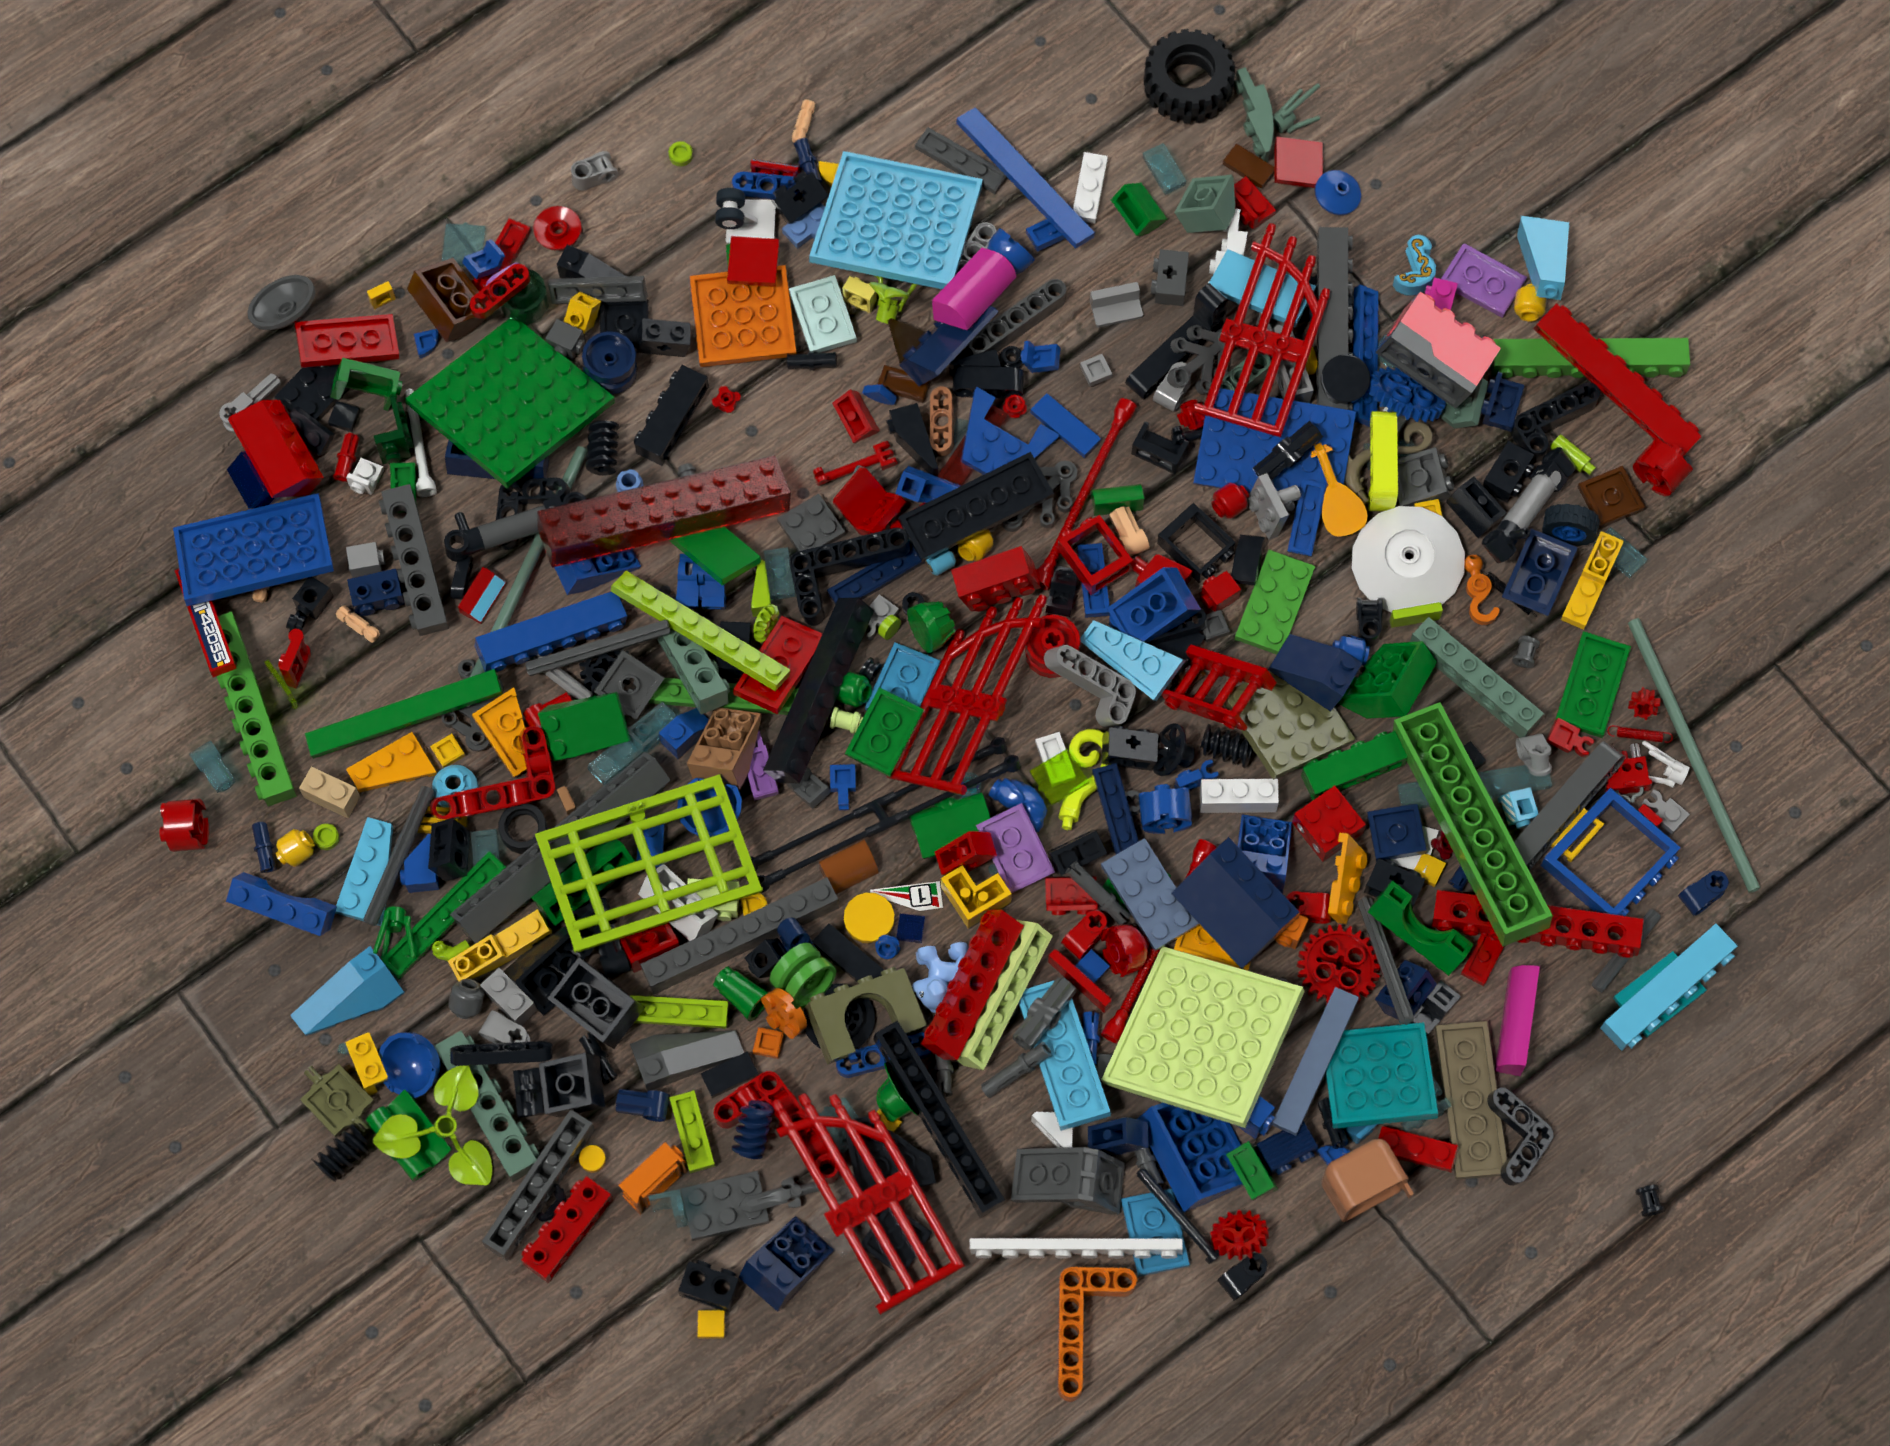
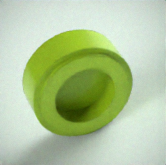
[668,141,693,167]
[878,614,901,640]
[313,823,339,850]

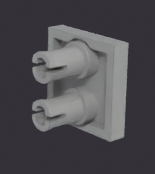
[1247,474,1301,540]

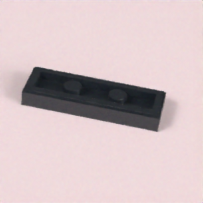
[812,923,884,983]

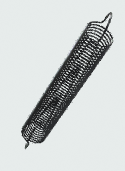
[1481,570,1537,617]

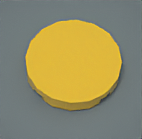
[844,892,895,943]

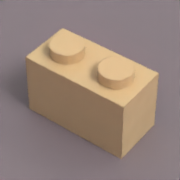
[299,767,360,818]

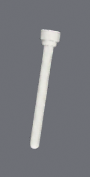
[405,389,437,497]

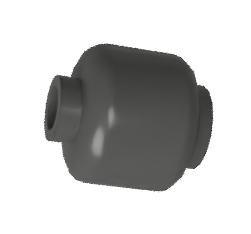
[448,979,484,1019]

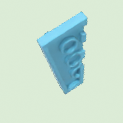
[335,817,393,926]

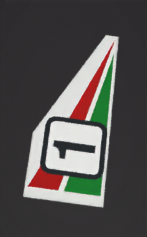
[870,881,943,911]

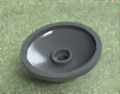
[248,275,315,330]

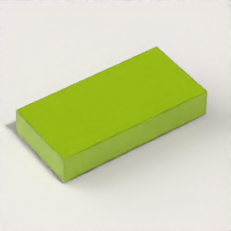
[1390,602,1443,628]

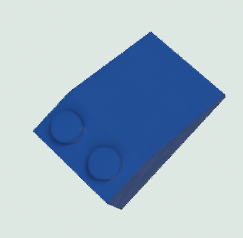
[1107,567,1201,643]

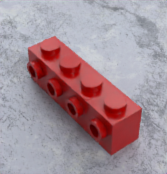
[521,1176,613,1284]

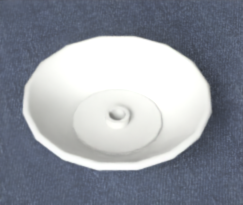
[1352,506,1465,613]

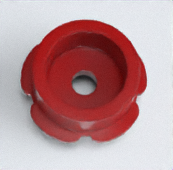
[1003,395,1027,418]

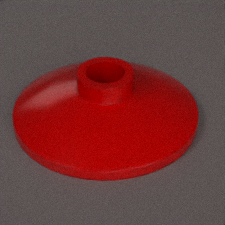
[533,206,582,250]

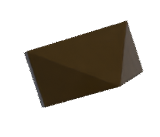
[887,318,925,363]

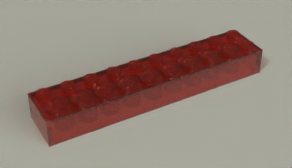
[537,455,791,568]

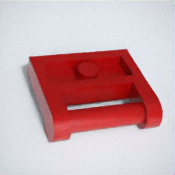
[278,629,311,689]

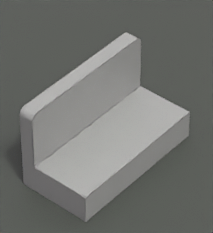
[1090,282,1143,327]

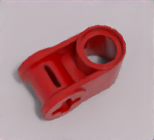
[1286,891,1331,924]
[1061,910,1107,960]

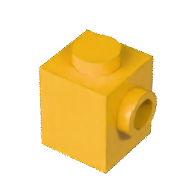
[563,292,601,334]

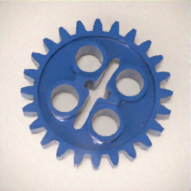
[1368,367,1446,422]

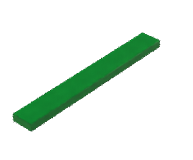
[305,669,503,759]

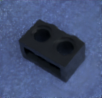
[428,818,470,881]
[1047,829,1107,876]
[678,1260,740,1313]

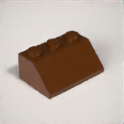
[407,258,489,342]

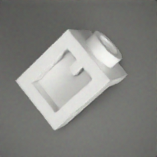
[346,458,384,495]

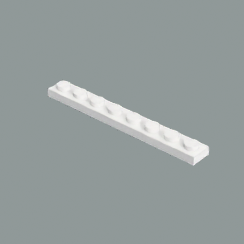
[970,1238,1183,1259]

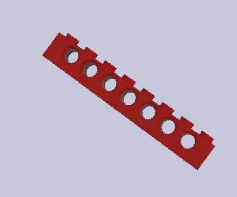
[1432,890,1644,958]

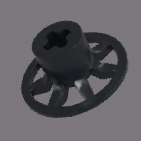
[1152,723,1194,777]

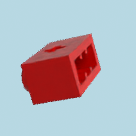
[935,831,997,875]

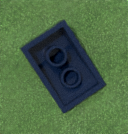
[1502,529,1578,616]
[1268,634,1362,712]

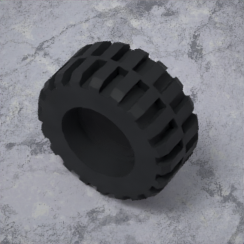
[1143,29,1235,124]

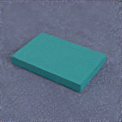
[1613,951,1707,1038]

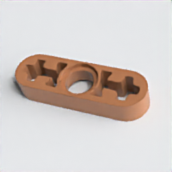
[930,387,954,456]

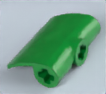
[910,792,990,859]
[366,1090,452,1182]

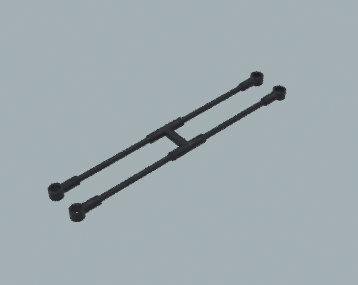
[741,737,1021,893]

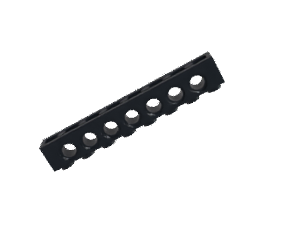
[873,1020,1005,1218]

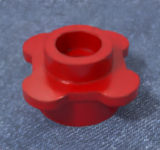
[712,386,741,413]

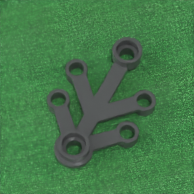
[1167,325,1228,395]
[1002,461,1077,532]
[441,659,504,751]

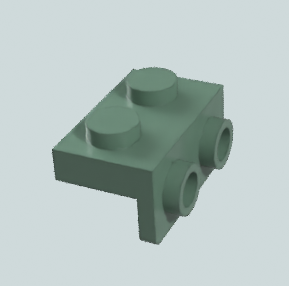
[1440,378,1488,429]

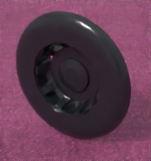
[804,984,875,1049]

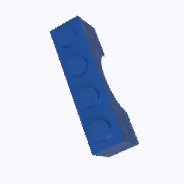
[895,466,960,503]
[226,872,337,936]

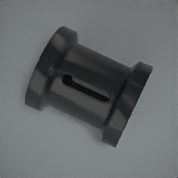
[1635,1185,1665,1217]

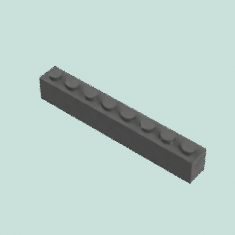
[1317,227,1353,410]
[641,878,839,995]

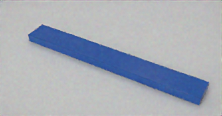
[956,107,1095,249]

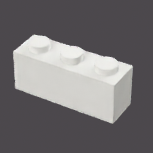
[1200,779,1279,813]
[639,864,718,941]

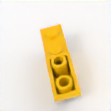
[1561,531,1624,630]
[448,909,552,981]

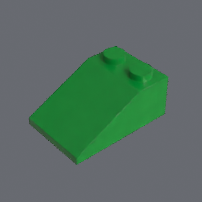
[538,692,630,761]

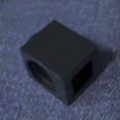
[292,577,334,620]
[744,938,787,979]

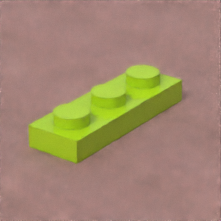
[669,1090,715,1173]

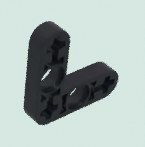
[496,477,570,550]
[1487,1087,1553,1186]

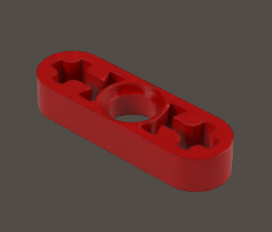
[470,264,530,319]

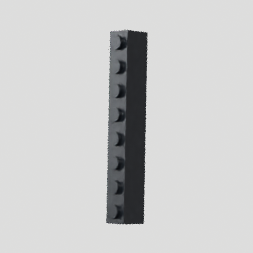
[763,597,874,784]

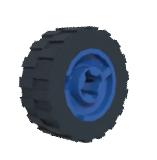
[1542,504,1600,546]

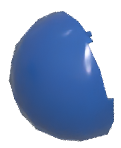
[677,778,742,837]
[379,1032,441,1098]

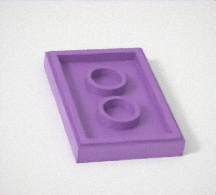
[1441,243,1527,318]
[976,803,1055,893]

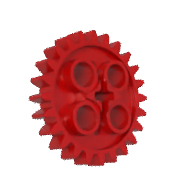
[1297,924,1380,1006]

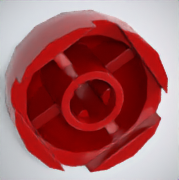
[1101,924,1149,977]

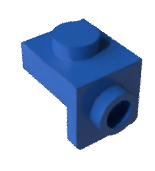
[462,239,505,280]
[1021,341,1061,373]

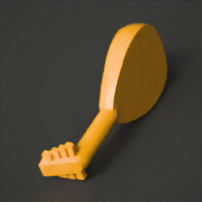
[1310,443,1368,537]

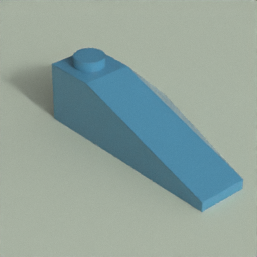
[290,946,404,1036]

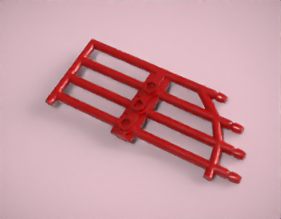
[1194,223,1330,438]
[887,595,1047,795]
[772,1093,965,1315]

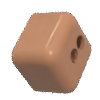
[1322,1139,1414,1222]

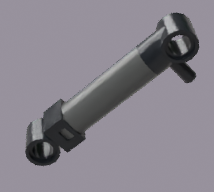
[444,492,588,562]

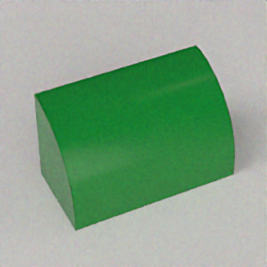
[1111,183,1167,236]
[1091,484,1144,516]

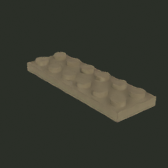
[1435,1021,1507,1180]

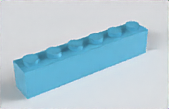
[1600,924,1737,1051]

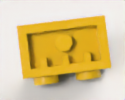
[345,1033,388,1096]

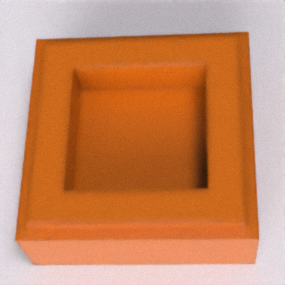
[753,1027,784,1059]

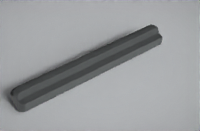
[1592,909,1661,992]

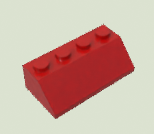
[228,399,324,498]

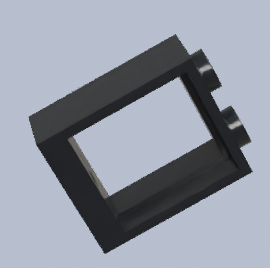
[1157,503,1236,583]

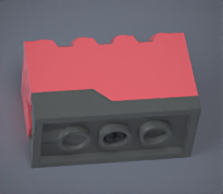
[1375,292,1501,409]

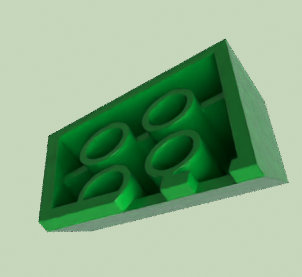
[1337,641,1437,719]

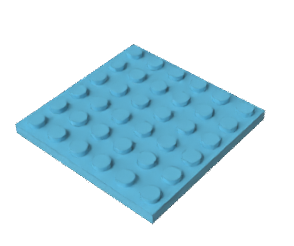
[809,151,983,289]

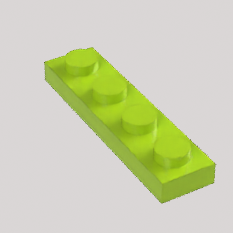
[630,995,729,1029]

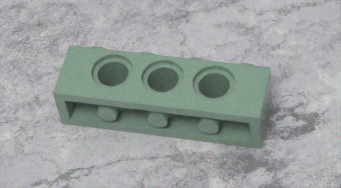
[658,628,730,715]

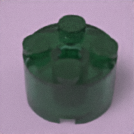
[498,269,549,326]

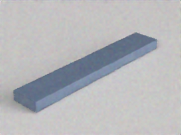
[1272,987,1359,1136]

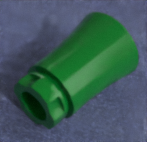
[713,966,768,1022]

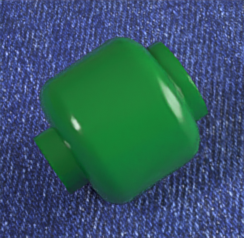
[836,672,872,707]

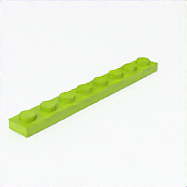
[611,571,790,691]

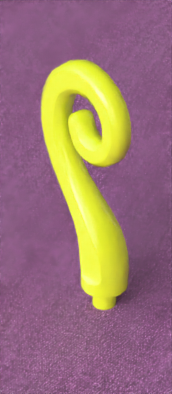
[1058,729,1107,830]

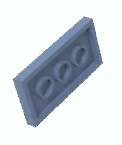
[1101,838,1199,951]

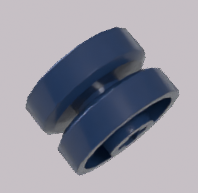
[582,331,637,395]

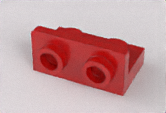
[1234,176,1276,230]

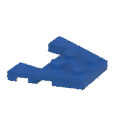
[961,387,1059,475]

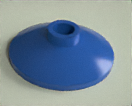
[1315,170,1361,215]

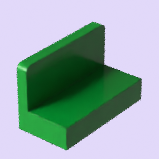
[1226,1141,1279,1201]

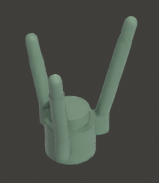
[1273,84,1320,134]

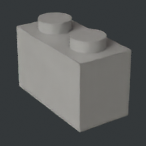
[480,968,538,1026]

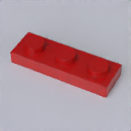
[1378,1126,1459,1173]

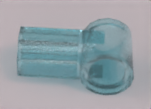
[189,740,235,793]

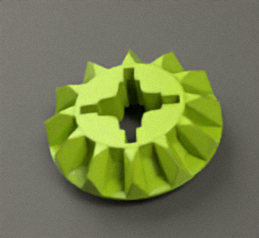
[753,604,779,643]

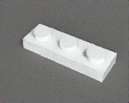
[1073,152,1108,223]

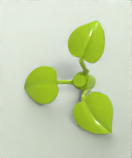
[869,276,918,324]
[373,1066,492,1186]

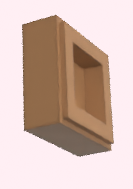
[556,786,576,816]

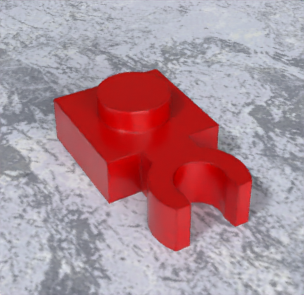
[1546,718,1594,757]

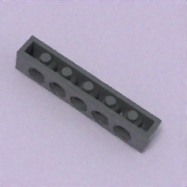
[379,484,449,636]
[482,1109,595,1261]

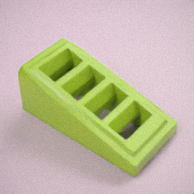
[751,560,771,617]

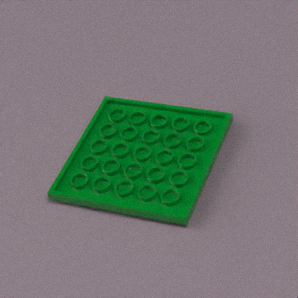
[405,315,615,488]

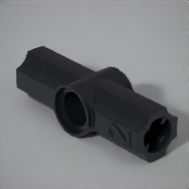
[1252,421,1323,481]

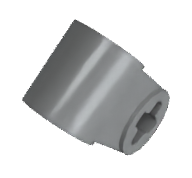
[571,151,619,191]
[1153,362,1192,412]
[1516,733,1552,776]
[478,1010,531,1043]

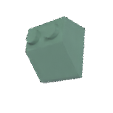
[1174,175,1235,233]

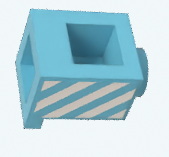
[1497,787,1539,829]

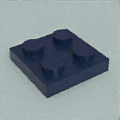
[1367,804,1427,862]

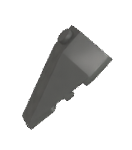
[630,1030,744,1091]

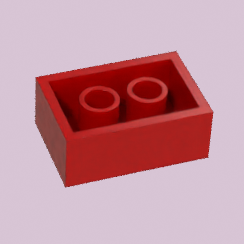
[951,546,1041,612]

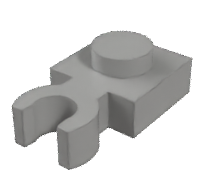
[867,594,899,641]
[1642,790,1690,835]

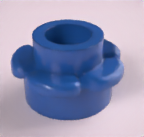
[875,935,900,959]

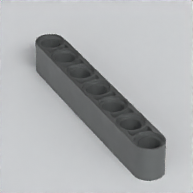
[1514,741,1625,871]

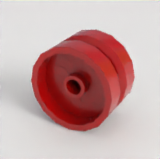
[1025,614,1080,678]

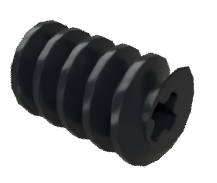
[586,421,620,476]
[1200,724,1253,768]
[311,1124,369,1182]

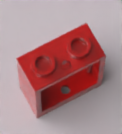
[1058,515,1133,595]

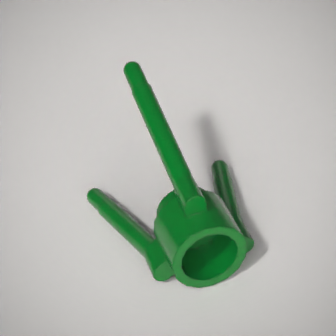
[373,906,416,959]

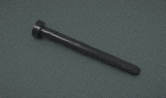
[1137,1168,1220,1264]

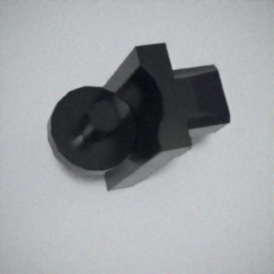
[513,1067,544,1118]

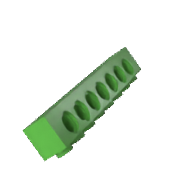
[217,612,297,807]

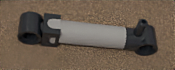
[1482,447,1576,563]

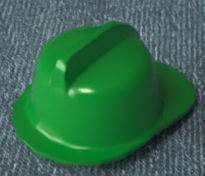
[876,1062,918,1122]

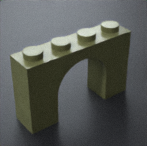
[805,967,927,1065]

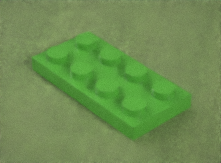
[1235,550,1315,654]

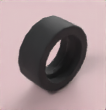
[498,803,548,854]

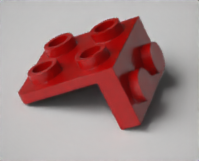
[833,467,906,535]

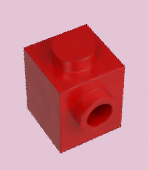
[1200,570,1241,612]

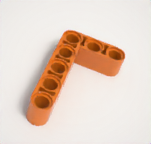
[1058,1267,1137,1402]

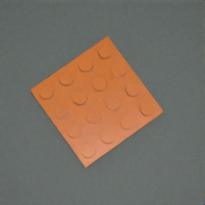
[690,265,796,367]

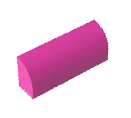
[932,248,1016,330]
[1495,965,1540,1076]

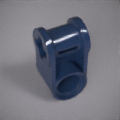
[1678,871,1729,916]
[777,917,816,952]

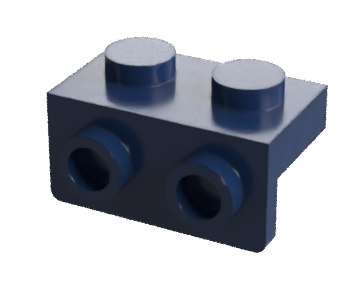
[1481,372,1524,432]

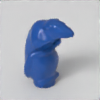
[989,778,1047,833]

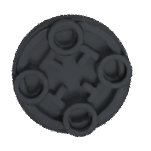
[1321,354,1370,404]

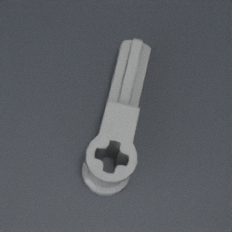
[219,374,281,433]

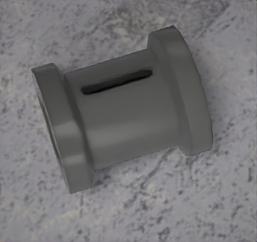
[1512,636,1540,668]

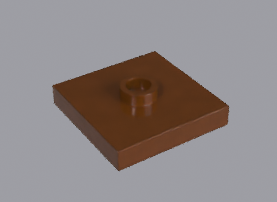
[1577,466,1645,528]

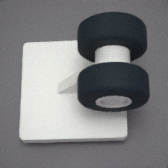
[715,188,776,244]

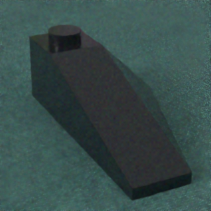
[503,910,601,1016]

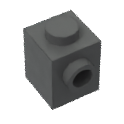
[545,319,586,361]

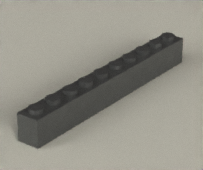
[450,752,671,944]

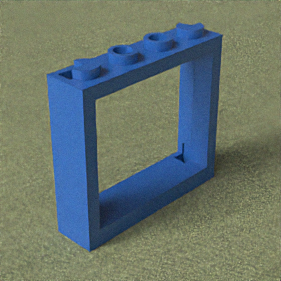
[1540,788,1681,916]

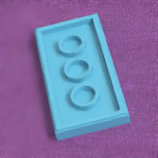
[1209,249,1316,327]

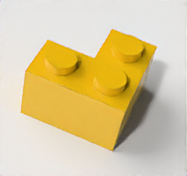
[941,865,1012,929]

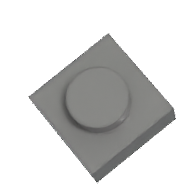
[1080,354,1112,387]

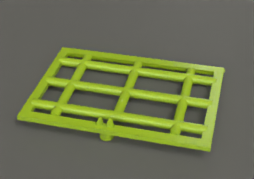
[535,774,763,953]

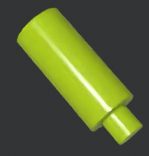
[1550,435,1596,475]

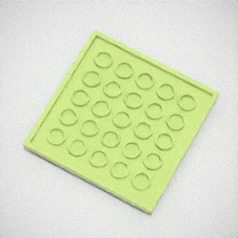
[1101,947,1305,1128]

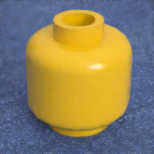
[1514,284,1547,322]
[957,529,993,561]
[275,829,315,867]

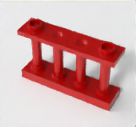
[1161,644,1277,731]

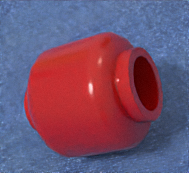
[1211,482,1249,519]

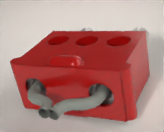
[1605,743,1652,803]

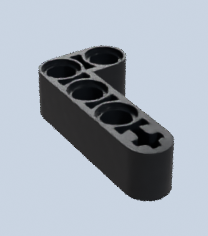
[1511,382,1600,463]

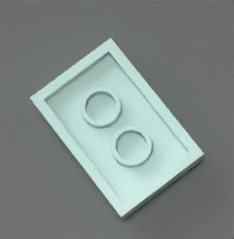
[789,275,857,353]

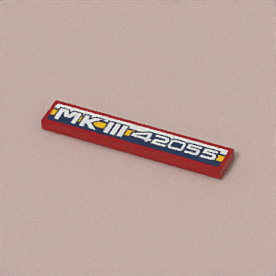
[174,569,237,678]

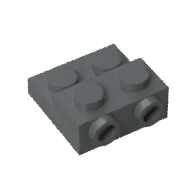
[1398,447,1455,506]

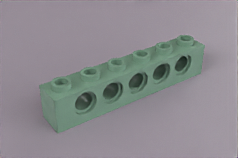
[1410,617,1544,738]
[434,1030,540,1182]

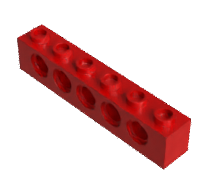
[921,910,1024,1060]

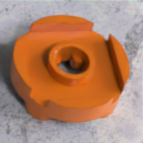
[761,988,807,1039]

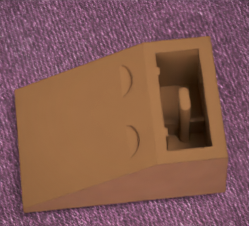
[687,707,762,790]

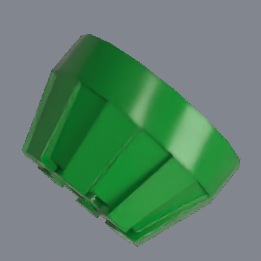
[907,601,955,653]

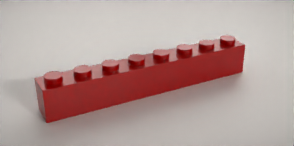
[1533,303,1702,456]

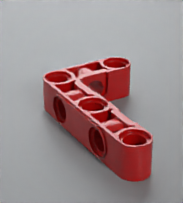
[430,726,555,819]
[714,1071,840,1184]

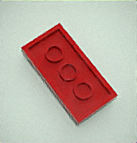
[295,314,399,368]
[733,616,822,714]

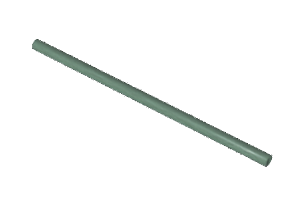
[467,446,588,707]
[1628,618,1760,893]

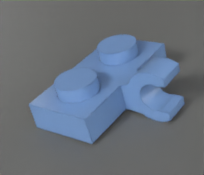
[782,202,825,249]

